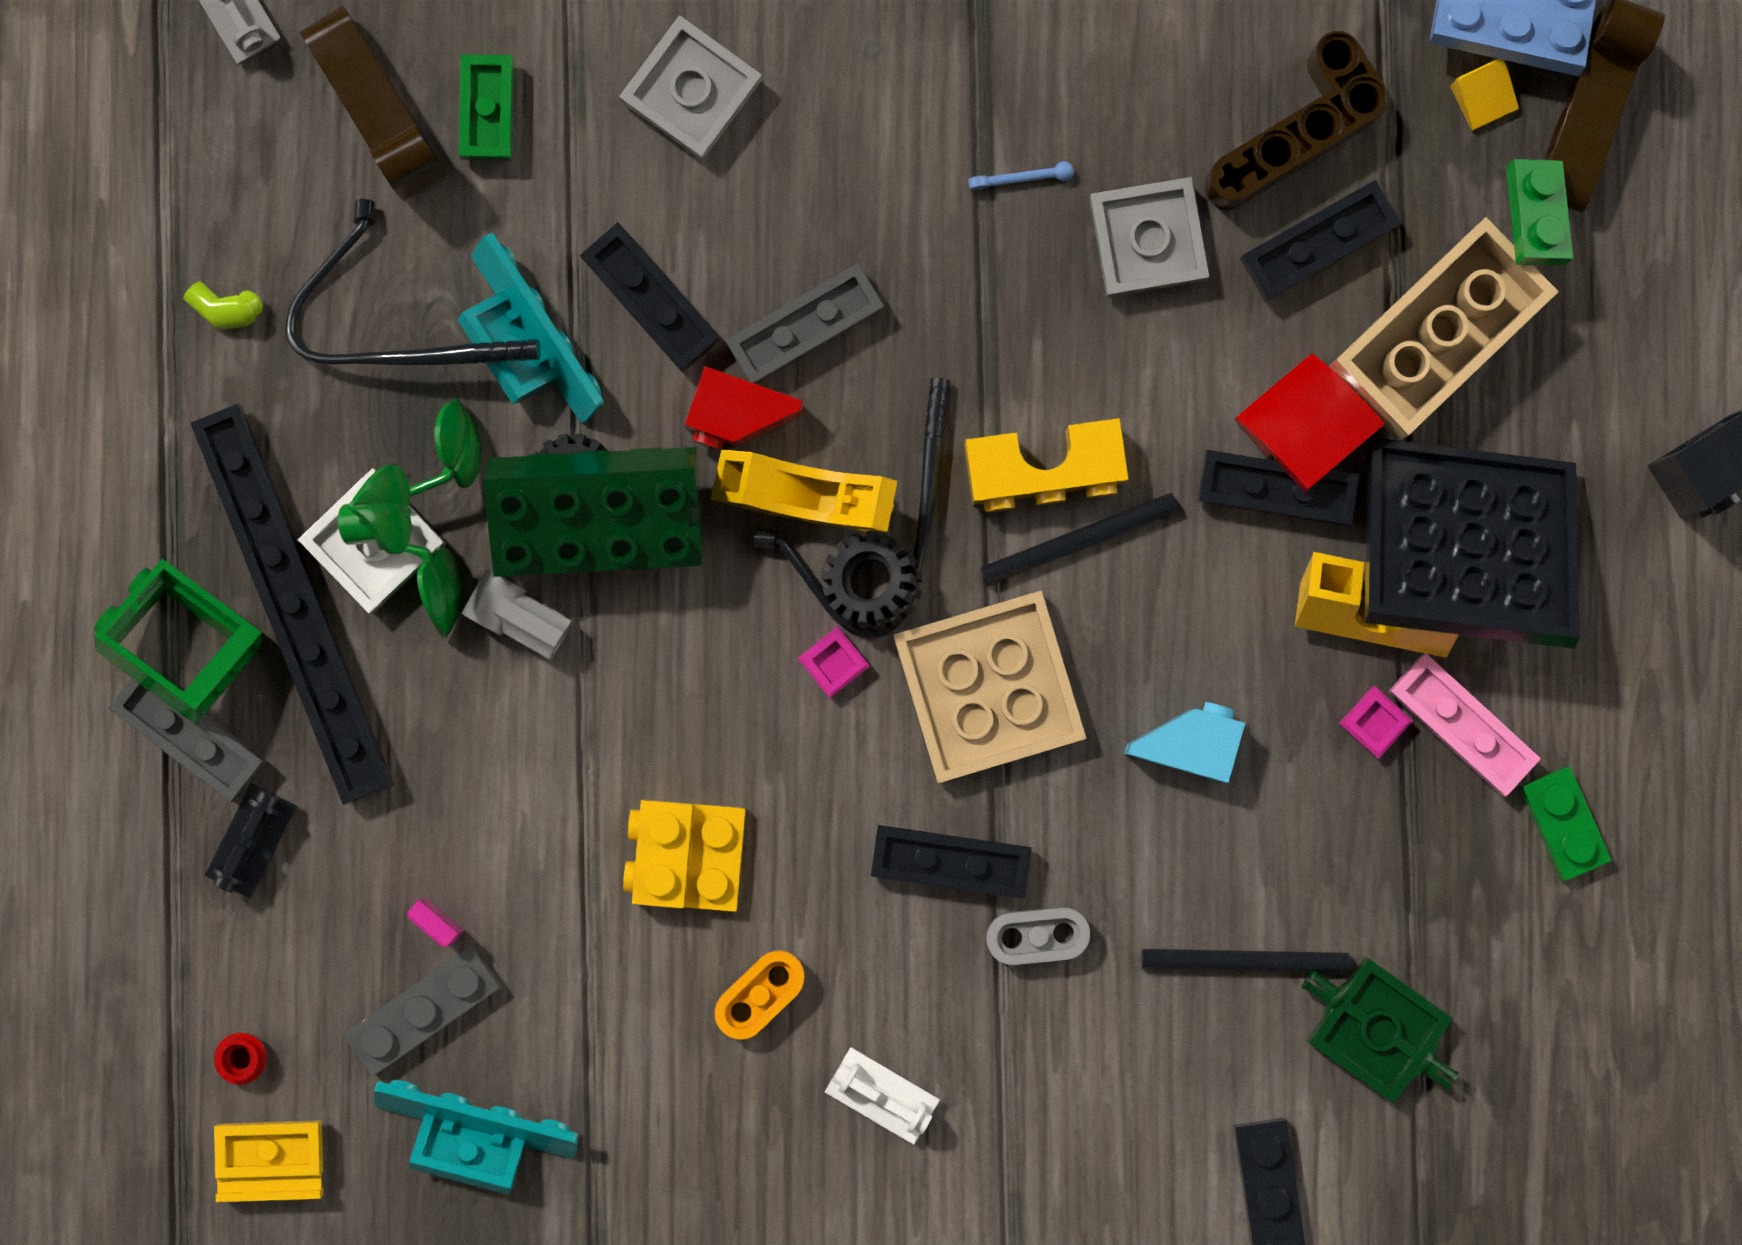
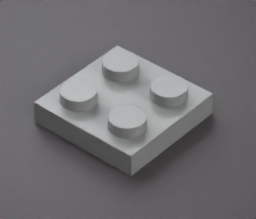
[619,15,763,161]
[1089,177,1209,298]

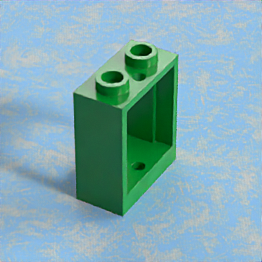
[94,558,262,725]

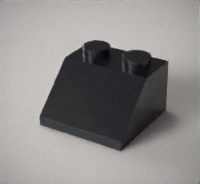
[1647,409,1742,519]

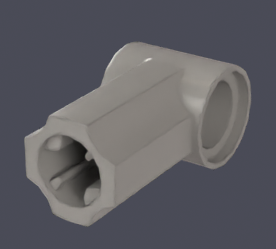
[461,569,573,660]

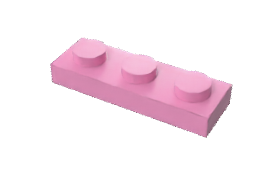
[1388,653,1541,797]

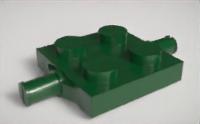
[1301,957,1459,1103]

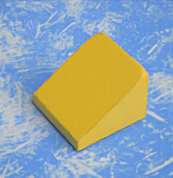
[1450,59,1519,131]

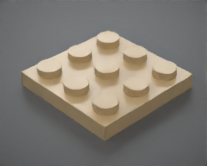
[893,590,1087,783]

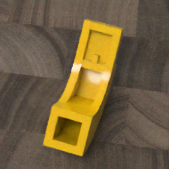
[711,450,898,532]

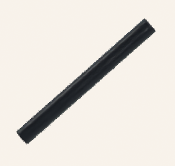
[980,492,1179,586]
[1141,949,1350,973]

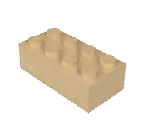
[1329,217,1559,441]

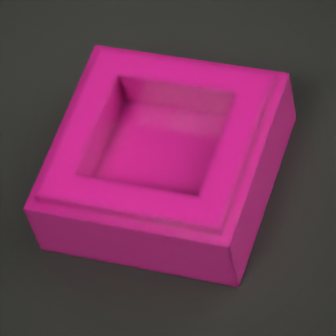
[798,626,870,698]
[1338,686,1413,759]
[407,897,465,948]

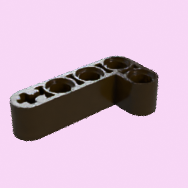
[1543,0,1665,213]
[300,6,447,201]
[1205,31,1388,210]

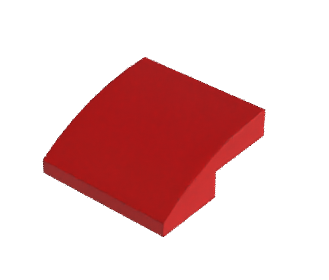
[1234,353,1385,493]

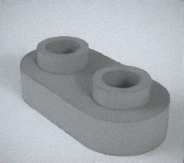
[986,907,1090,965]

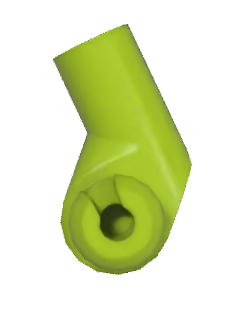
[183,281,263,330]

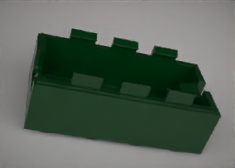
[483,447,704,577]

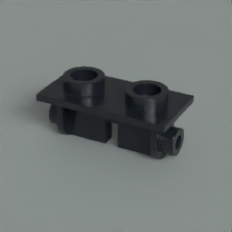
[204,783,297,898]

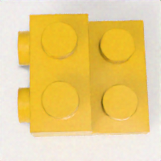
[623,799,746,912]

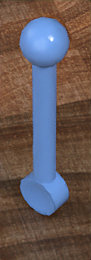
[968,161,1074,190]

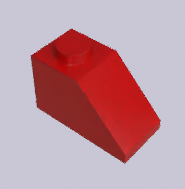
[684,366,804,451]

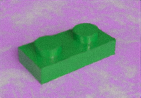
[459,54,514,161]
[1506,159,1573,266]
[1518,766,1612,881]

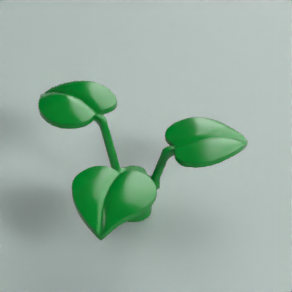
[338,398,481,638]

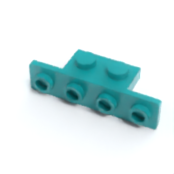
[457,233,604,424]
[374,1080,578,1195]

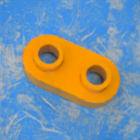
[715,950,805,1039]

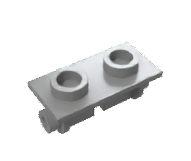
[199,0,281,65]

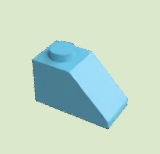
[1124,702,1245,783]

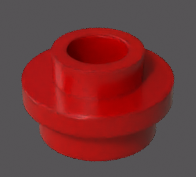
[214,1032,267,1085]

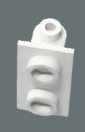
[825,1047,940,1145]

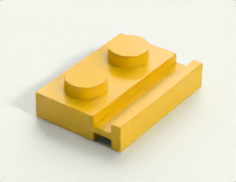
[214,1120,324,1202]

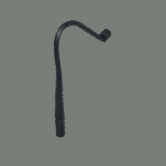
[285,199,541,365]
[754,378,951,638]

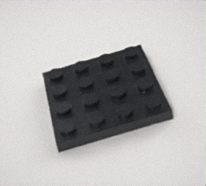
[1364,438,1580,649]

